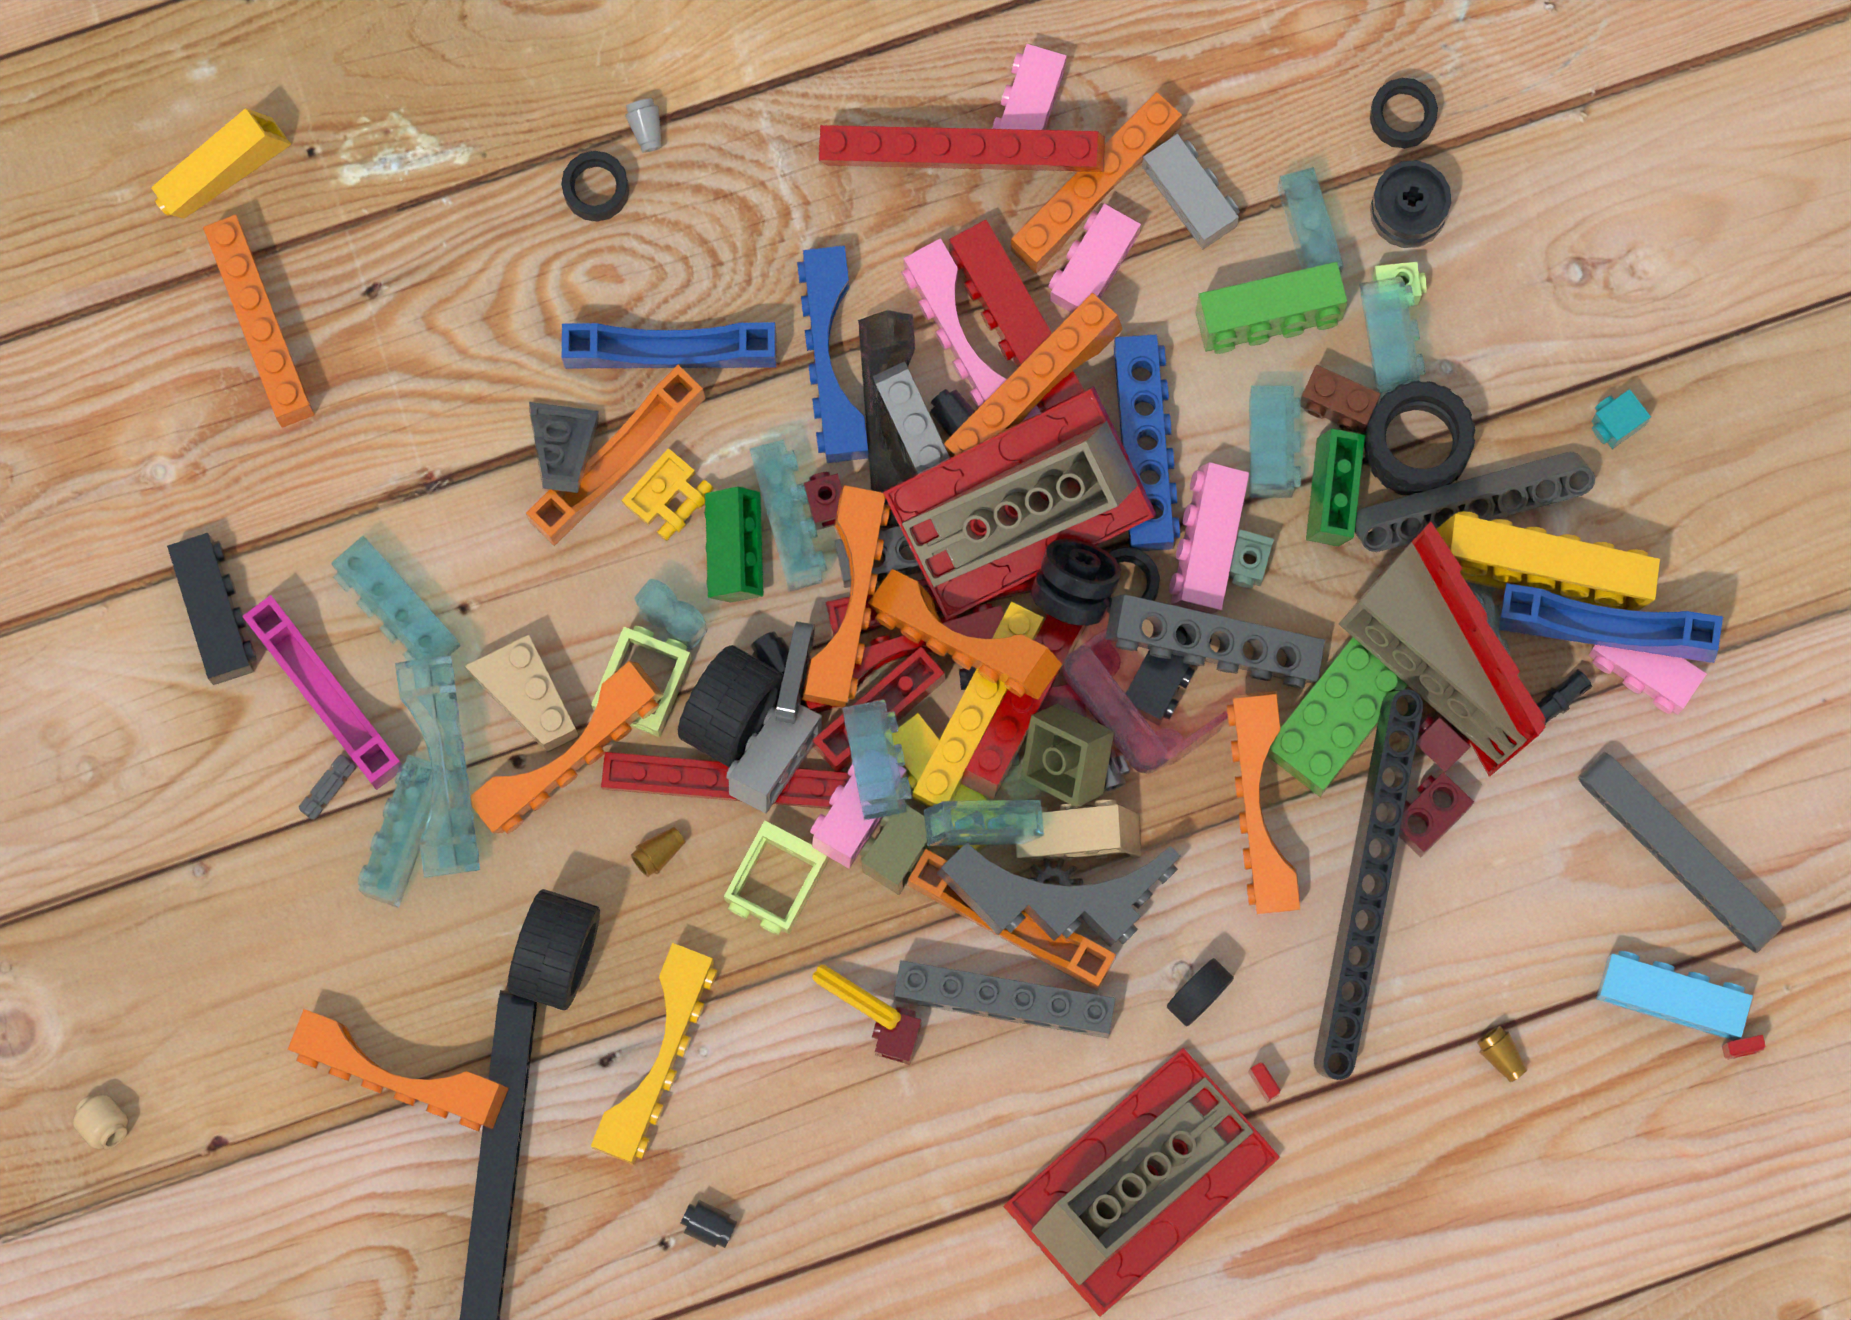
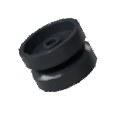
[1370,160,1451,248]
[1031,538,1121,626]

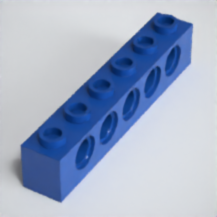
[1113,334,1180,551]

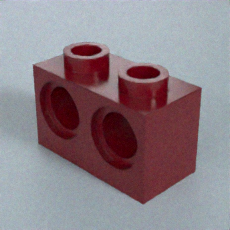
[1399,772,1474,858]

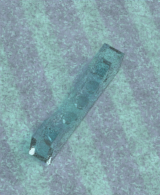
[395,656,480,878]

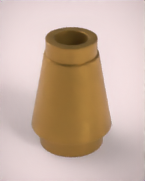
[631,827,686,877]
[1477,1026,1527,1082]

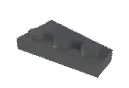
[529,402,599,493]

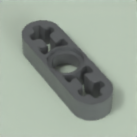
[776,621,815,724]

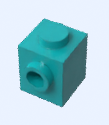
[1591,389,1651,450]

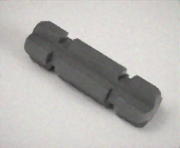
[299,755,356,820]

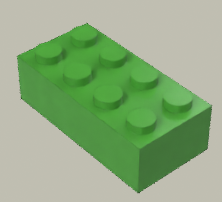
[1195,262,1347,354]
[1267,637,1408,797]

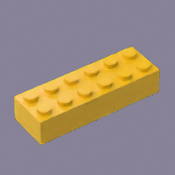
[1437,511,1660,611]

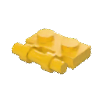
[621,448,714,541]

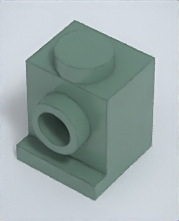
[1228,529,1274,588]

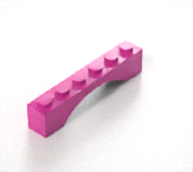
[242,595,405,790]

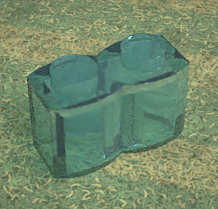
[634,579,708,650]

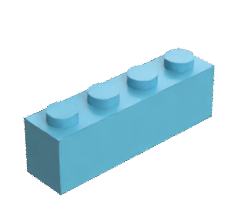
[1596,951,1753,1041]

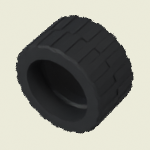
[1364,381,1476,495]
[677,645,784,767]
[507,889,600,1011]

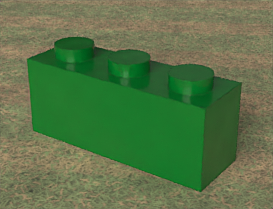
[1306,428,1365,547]
[704,486,764,603]

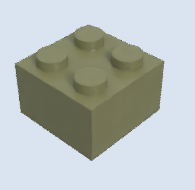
[1020,704,1114,807]
[860,801,938,895]

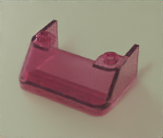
[1063,628,1228,774]

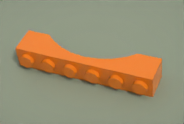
[1011,92,1182,274]
[203,214,315,428]
[944,293,1123,457]
[526,365,705,546]
[802,485,890,708]
[868,569,1062,700]
[466,661,664,834]
[1227,691,1300,914]
[908,849,1116,991]
[287,1009,509,1132]

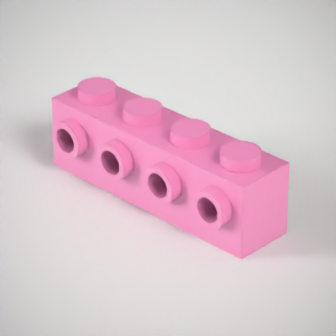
[1169,462,1249,614]

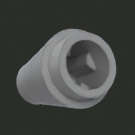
[625,98,662,153]

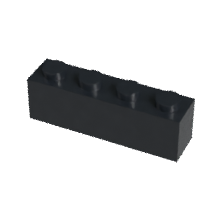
[167,533,257,685]

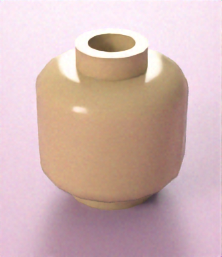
[73,1095,128,1149]

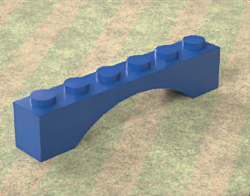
[797,245,869,463]
[561,322,777,369]
[1499,583,1723,663]

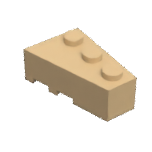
[464,634,579,752]
[1014,800,1141,863]

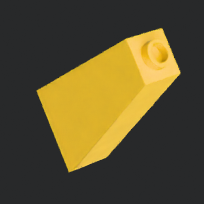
[151,108,291,219]

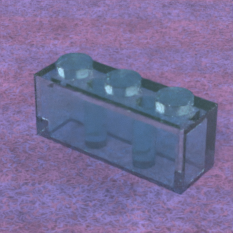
[1277,167,1344,275]
[1359,276,1425,393]
[1249,386,1301,498]
[842,700,912,820]
[924,800,1044,846]

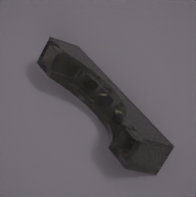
[858,310,917,529]

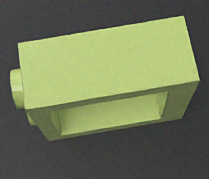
[591,626,692,737]
[724,820,829,935]

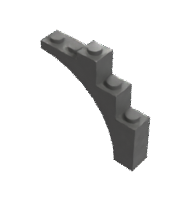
[937,842,1181,947]

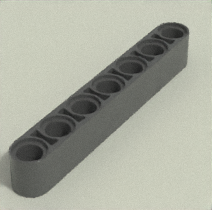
[1355,452,1595,552]
[1578,752,1783,953]

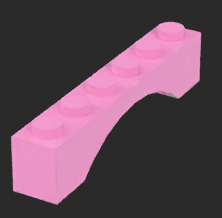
[901,238,1041,421]

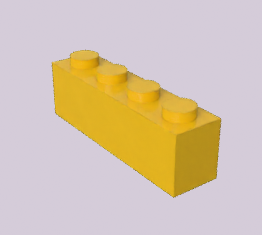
[883,713,1007,852]

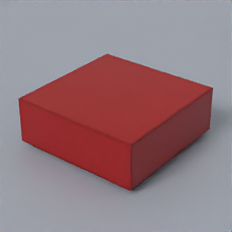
[1722,1035,1766,1060]
[1248,1062,1281,1103]

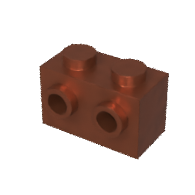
[1299,365,1381,435]

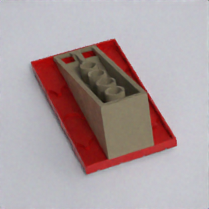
[883,386,1156,620]
[1338,522,1546,777]
[1003,1048,1280,1317]

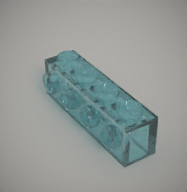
[749,439,827,592]
[331,536,460,674]
[358,755,448,908]

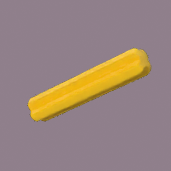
[812,964,901,1029]

